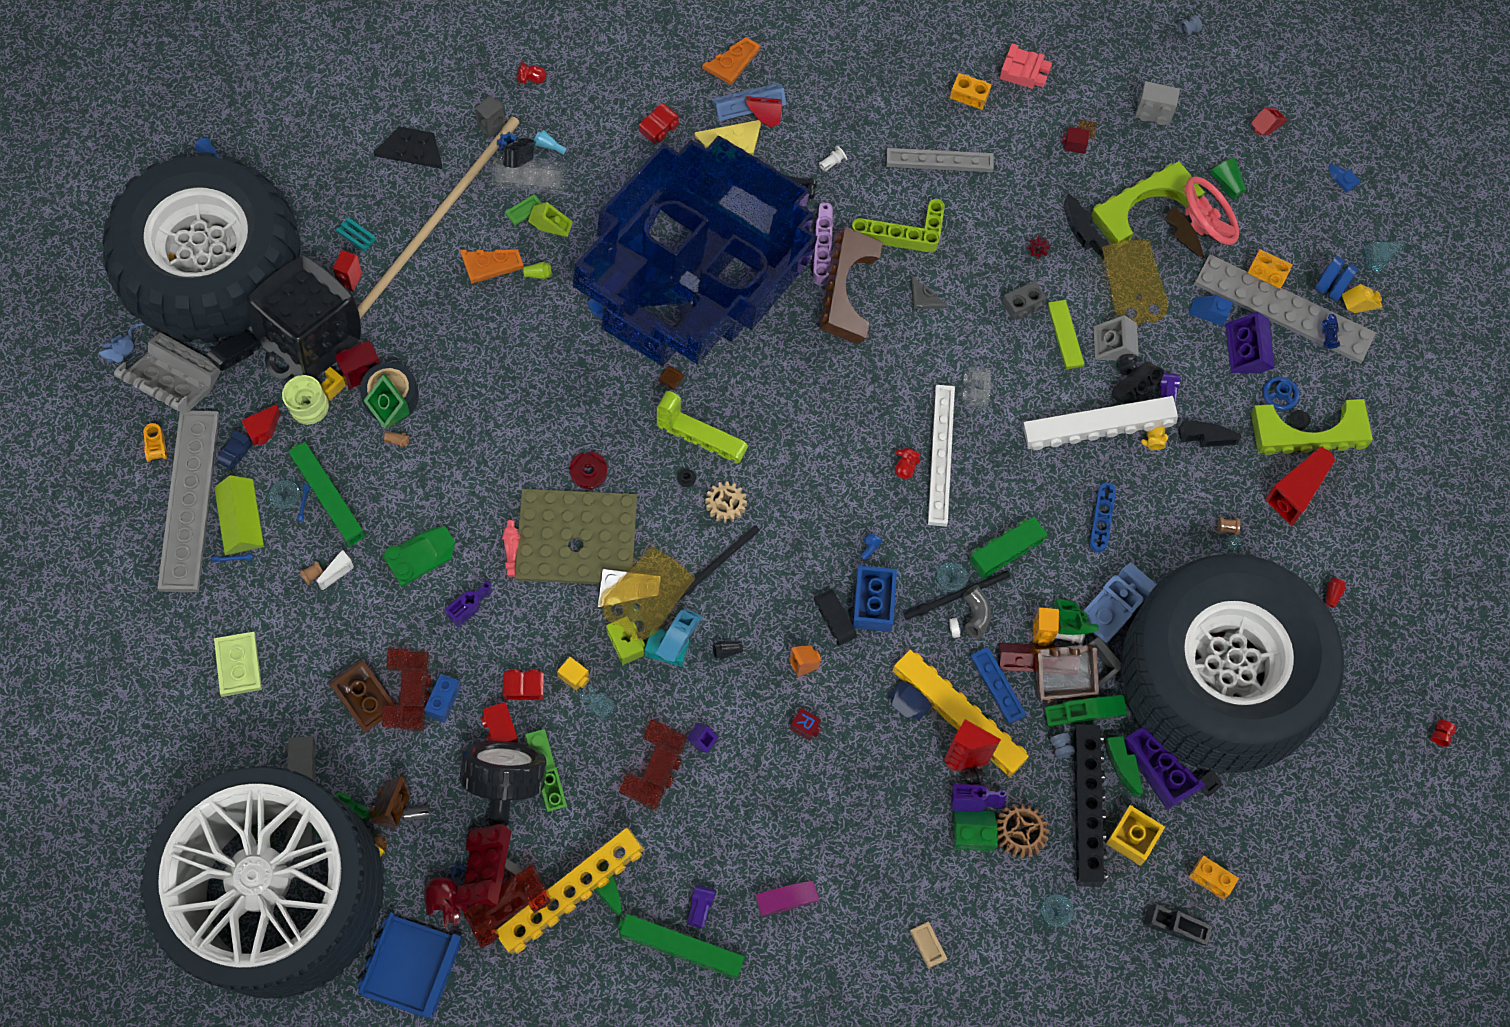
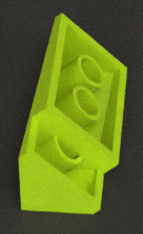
[214,475,264,555]

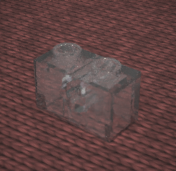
[962,366,991,409]

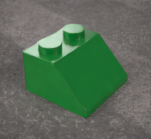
[954,811,997,851]

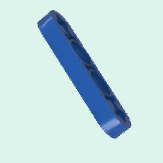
[1089,483,1116,553]

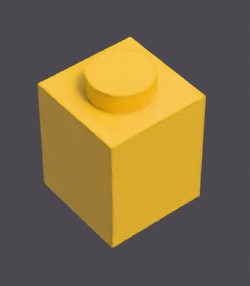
[557,657,589,691]

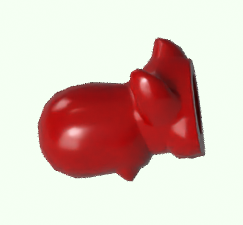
[516,62,547,84]
[895,447,921,479]

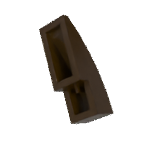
[1165,207,1204,260]

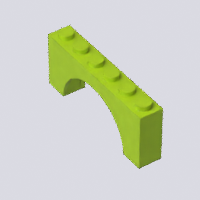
[1091,161,1205,249]
[1251,399,1373,455]

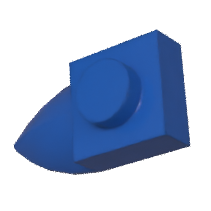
[1329,164,1361,193]

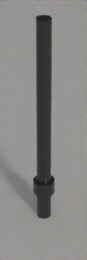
[671,525,760,604]
[904,570,1010,620]

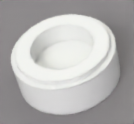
[949,618,960,638]

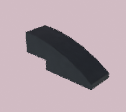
[1179,421,1242,447]
[1143,904,1213,946]

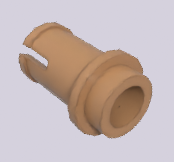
[384,431,409,448]

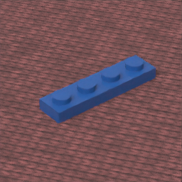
[970,647,1027,725]

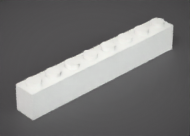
[1023,396,1178,450]

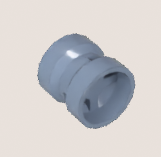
[1178,15,1202,37]
[1050,733,1075,759]

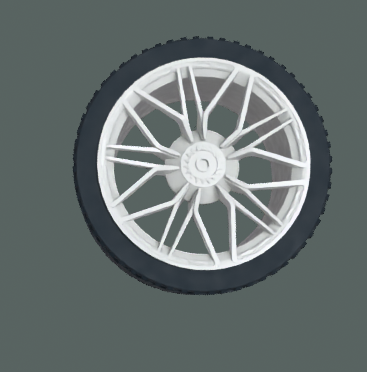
[141,765,385,999]

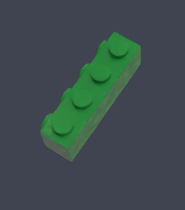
[969,517,1048,580]

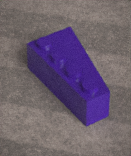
[1124,727,1205,811]

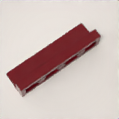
[999,643,1080,674]

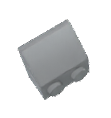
[1094,315,1139,361]

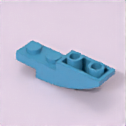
[656,608,702,662]

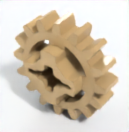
[705,481,747,523]

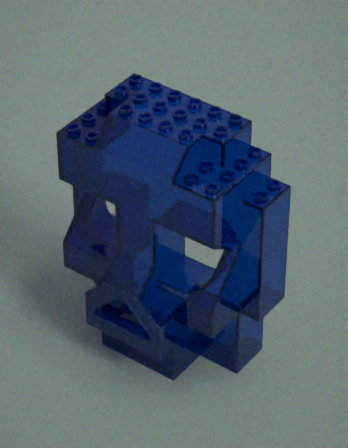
[573,135,818,367]

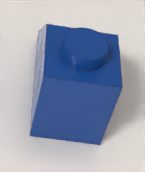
[1188,296,1233,326]

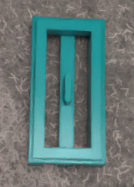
[336,217,376,252]

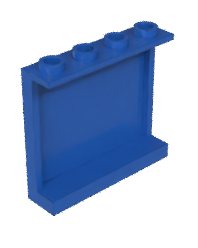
[357,912,463,1020]

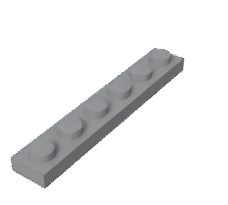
[886,148,994,172]

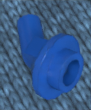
[860,534,882,560]

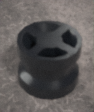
[1119,354,1138,375]

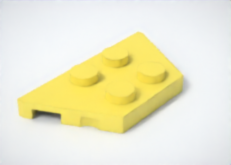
[695,120,761,162]

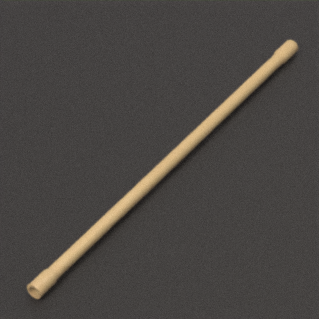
[358,116,520,319]

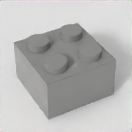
[1135,81,1180,125]

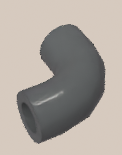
[963,585,991,639]

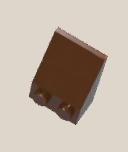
[327,659,398,733]
[369,776,411,831]

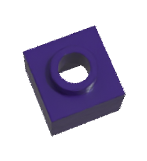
[686,723,719,753]

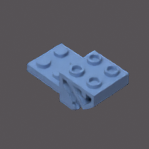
[1084,562,1157,644]

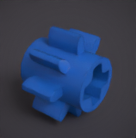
[496,132,517,152]

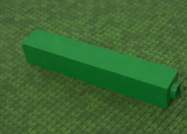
[288,442,365,547]
[617,914,745,980]

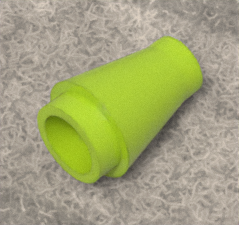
[523,261,551,280]

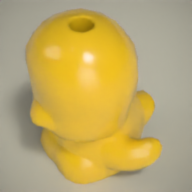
[1141,426,1168,450]

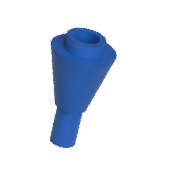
[195,138,220,158]

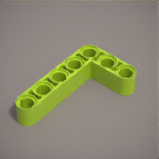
[851,199,944,252]
[657,391,748,464]

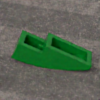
[1104,736,1143,798]
[594,861,622,918]

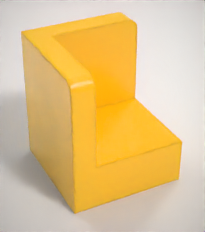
[320,367,346,400]

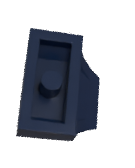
[889,680,932,721]

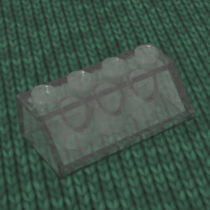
[491,156,569,194]

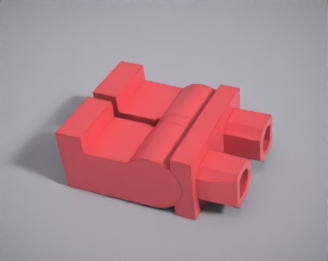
[1000,43,1052,89]

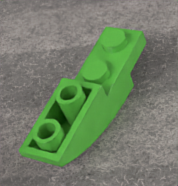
[525,729,567,812]

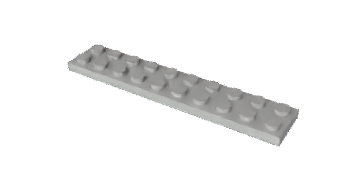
[1194,254,1376,364]
[157,411,220,592]

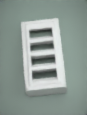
[317,550,354,590]

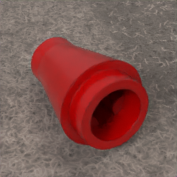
[1325,578,1346,608]

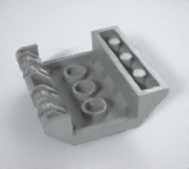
[114,332,221,413]

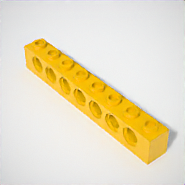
[494,828,645,954]

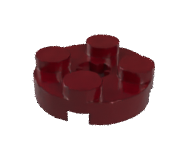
[570,452,608,490]

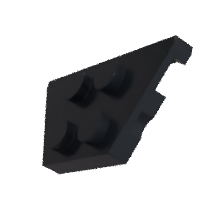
[374,126,442,169]

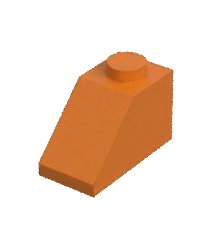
[789,645,821,677]

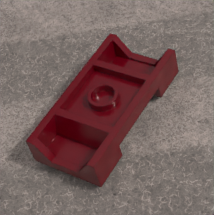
[454,824,512,912]

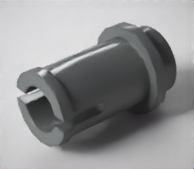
[403,806,429,823]

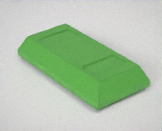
[504,194,542,225]

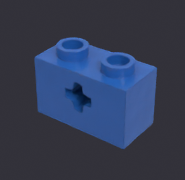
[424,674,461,723]

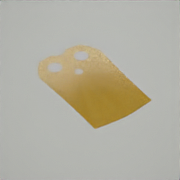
[1102,240,1169,325]
[603,546,695,640]

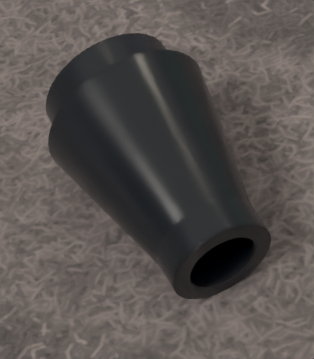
[713,641,743,660]

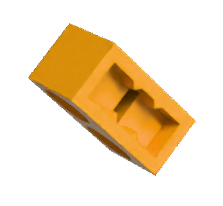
[950,73,992,110]
[1248,249,1293,289]
[1033,608,1059,646]
[1189,855,1239,900]

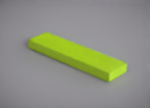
[1047,300,1084,370]

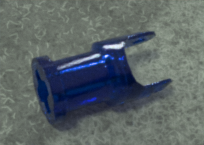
[1322,314,1340,349]

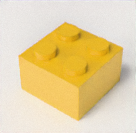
[1106,805,1165,866]

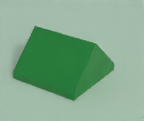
[363,374,410,429]

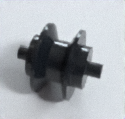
[1289,410,1311,430]
[961,766,986,785]

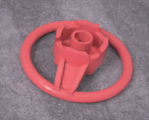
[1184,176,1239,245]

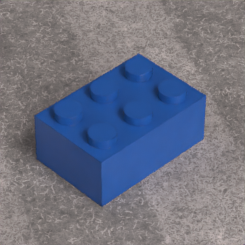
[852,565,897,632]

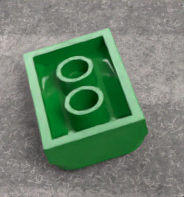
[382,525,456,588]

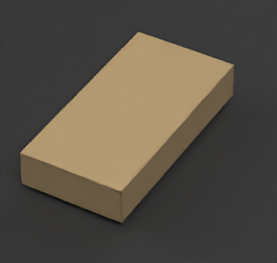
[910,921,947,969]

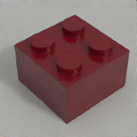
[335,340,380,390]

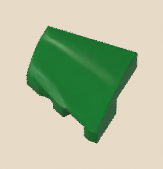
[1210,157,1246,200]
[1052,598,1099,635]

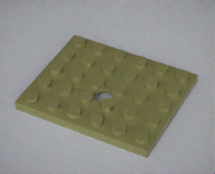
[515,489,637,584]

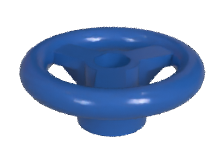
[1263,377,1300,411]

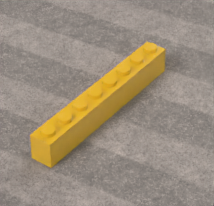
[893,650,1029,778]

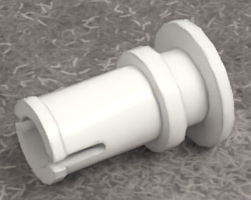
[819,146,847,172]
[1055,633,1085,645]

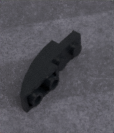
[1064,193,1111,259]

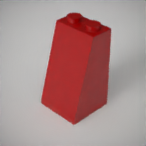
[1265,446,1336,527]

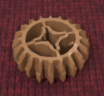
[996,803,1049,859]

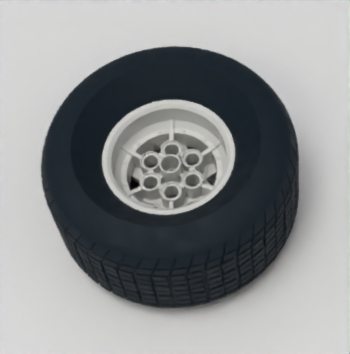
[1121,554,1344,773]

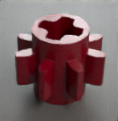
[1027,235,1051,259]

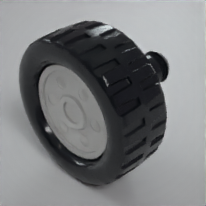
[460,741,547,826]

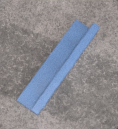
[711,83,786,121]

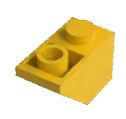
[1342,284,1383,313]

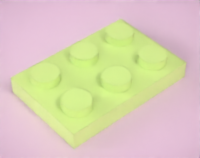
[214,632,262,697]

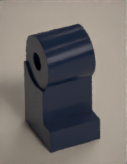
[217,430,252,470]

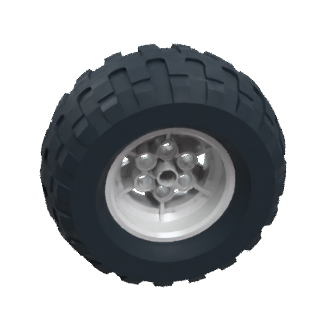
[102,152,301,343]

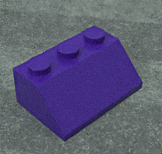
[1226,312,1275,373]

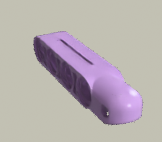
[813,202,833,286]

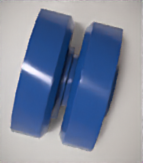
[1315,255,1359,302]

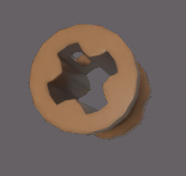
[1218,517,1240,535]
[299,561,323,585]

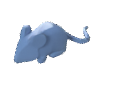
[99,323,145,362]

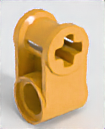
[143,423,168,462]

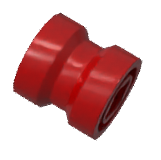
[1431,720,1457,747]

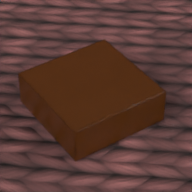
[658,365,684,390]

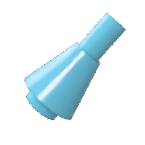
[534,130,567,155]

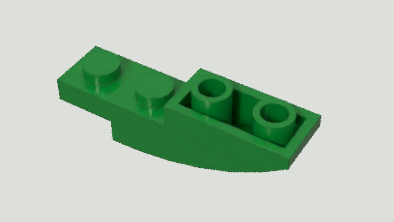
[1045,696,1127,728]

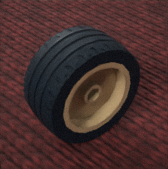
[360,362,419,421]

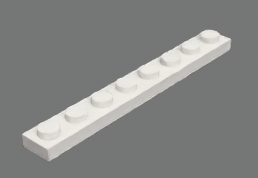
[928,385,955,527]

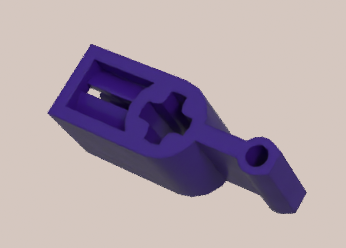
[444,581,492,628]
[951,784,1007,812]

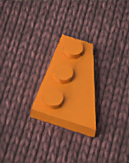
[702,37,761,85]
[460,250,524,284]

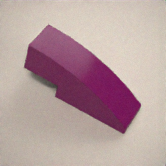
[755,881,820,918]

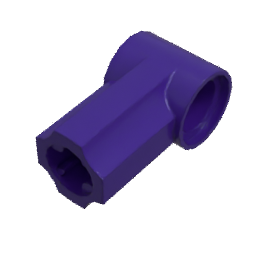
[1158,372,1181,406]
[687,884,716,929]

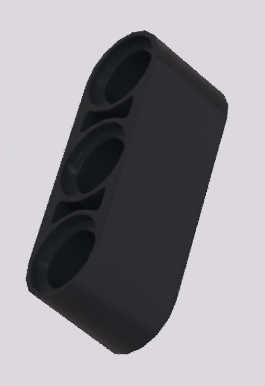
[503,138,535,168]
[207,331,261,371]
[1112,362,1164,404]
[814,589,857,646]

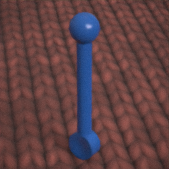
[297,484,310,522]
[211,553,253,563]

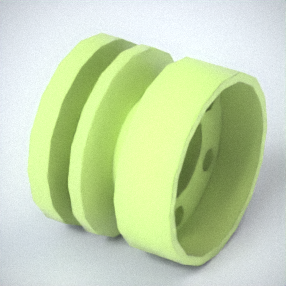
[282,375,329,425]

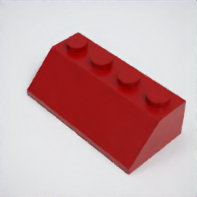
[943,719,1001,771]

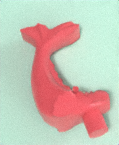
[502,520,521,577]

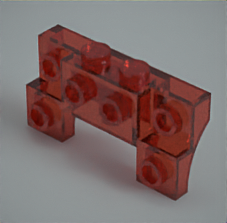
[382,648,432,731]
[619,719,688,811]
[463,864,552,949]

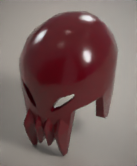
[424,877,461,927]

